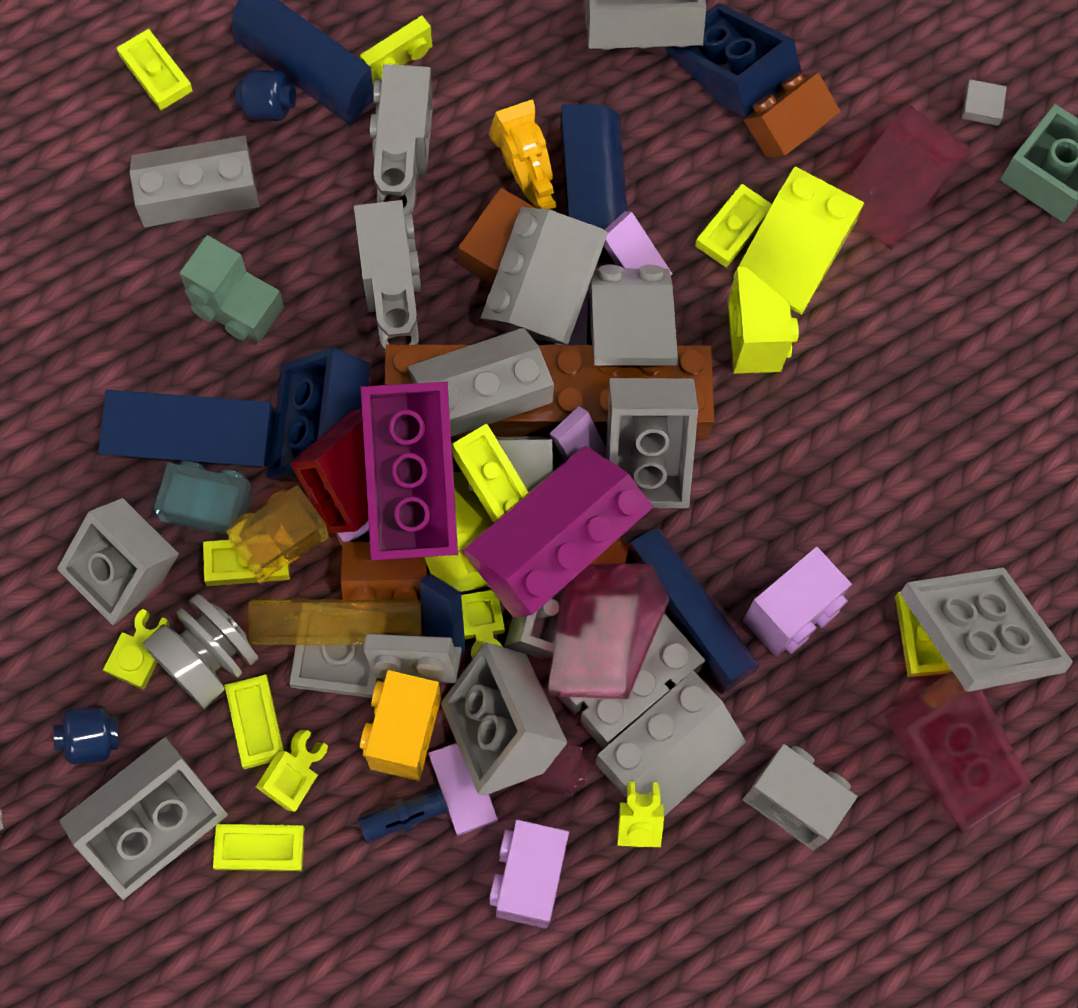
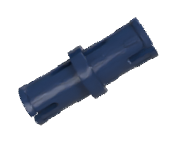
[357,786,449,844]

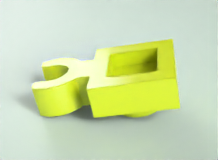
[461,590,505,660]
[103,609,170,690]
[256,730,328,812]
[617,781,664,847]

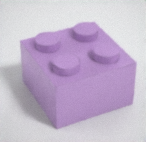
[743,547,852,657]
[489,820,569,929]

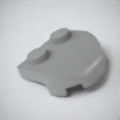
[363,634,462,683]

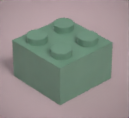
[1000,104,1078,223]

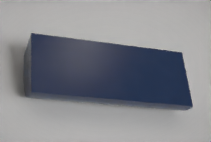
[231,0,374,125]
[560,104,628,262]
[98,390,275,467]
[626,529,760,695]

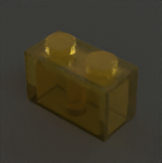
[226,485,329,584]

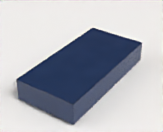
[419,573,466,656]

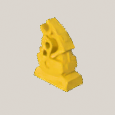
[489,99,556,210]

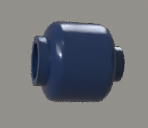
[236,70,296,121]
[53,706,118,764]

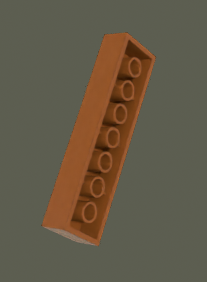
[385,345,714,439]

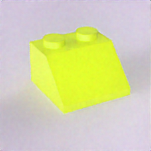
[727,267,799,374]

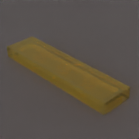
[248,600,421,645]

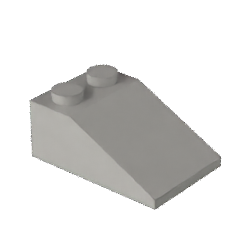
[588,264,678,365]

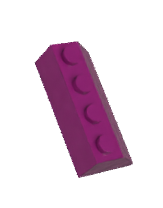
[361,381,458,560]
[461,446,653,618]

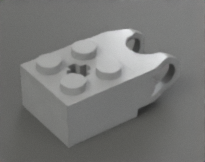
[370,64,433,215]
[354,200,421,353]

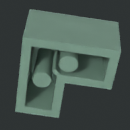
[179,235,284,344]

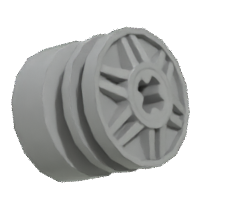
[142,593,258,709]

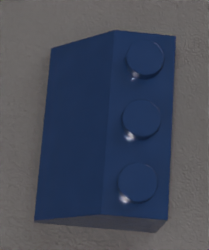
[267,347,371,482]

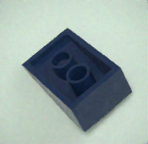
[664,3,802,118]

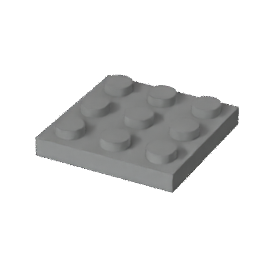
[900,567,1073,692]

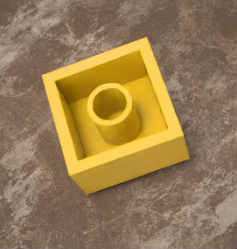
[360,670,441,782]

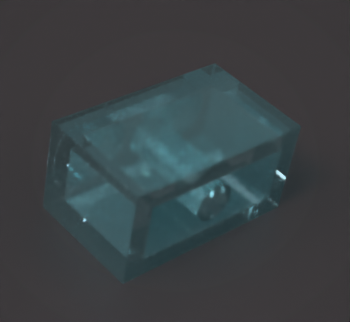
[154,461,253,538]

